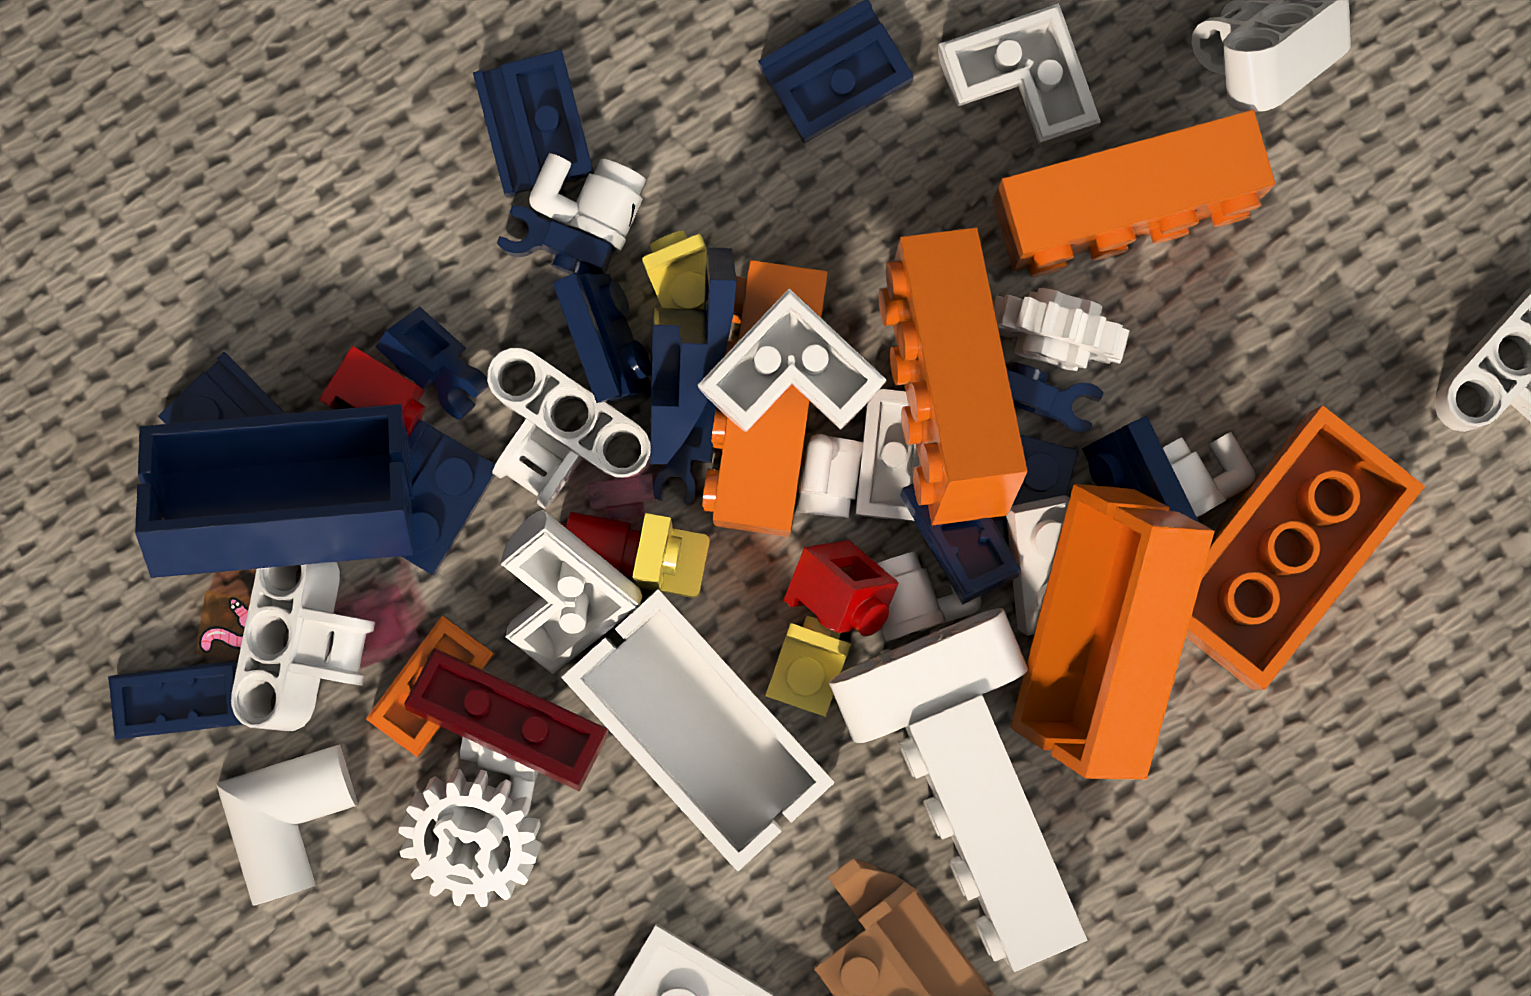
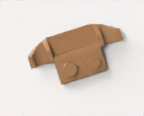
[813,858,994,996]

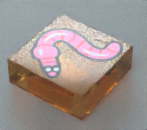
[195,591,251,660]

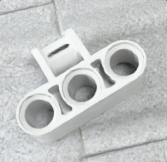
[1191,0,1351,112]
[1434,287,1531,432]
[487,348,651,509]
[231,562,375,731]
[829,608,1028,743]

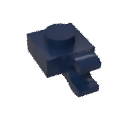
[497,205,614,276]
[375,306,489,420]
[1007,362,1104,433]

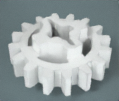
[993,288,1130,371]
[399,769,542,907]

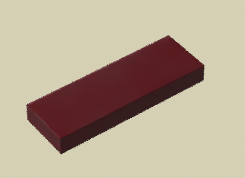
[404,648,609,792]

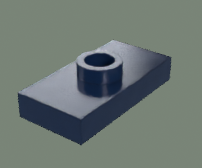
[900,483,1021,605]
[108,661,244,740]

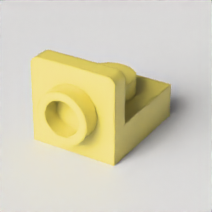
[642,230,706,309]
[633,513,710,598]
[765,615,851,717]

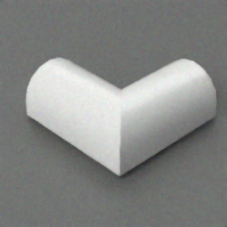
[938,3,1101,147]
[697,289,887,432]
[501,510,642,674]
[216,744,358,906]

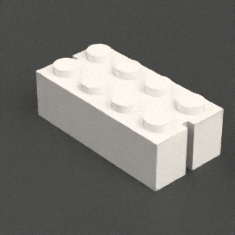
[561,590,835,871]
[898,695,1088,972]

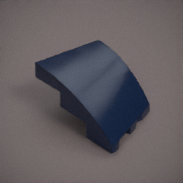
[650,247,737,464]

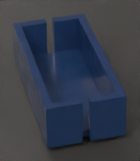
[135,404,413,578]

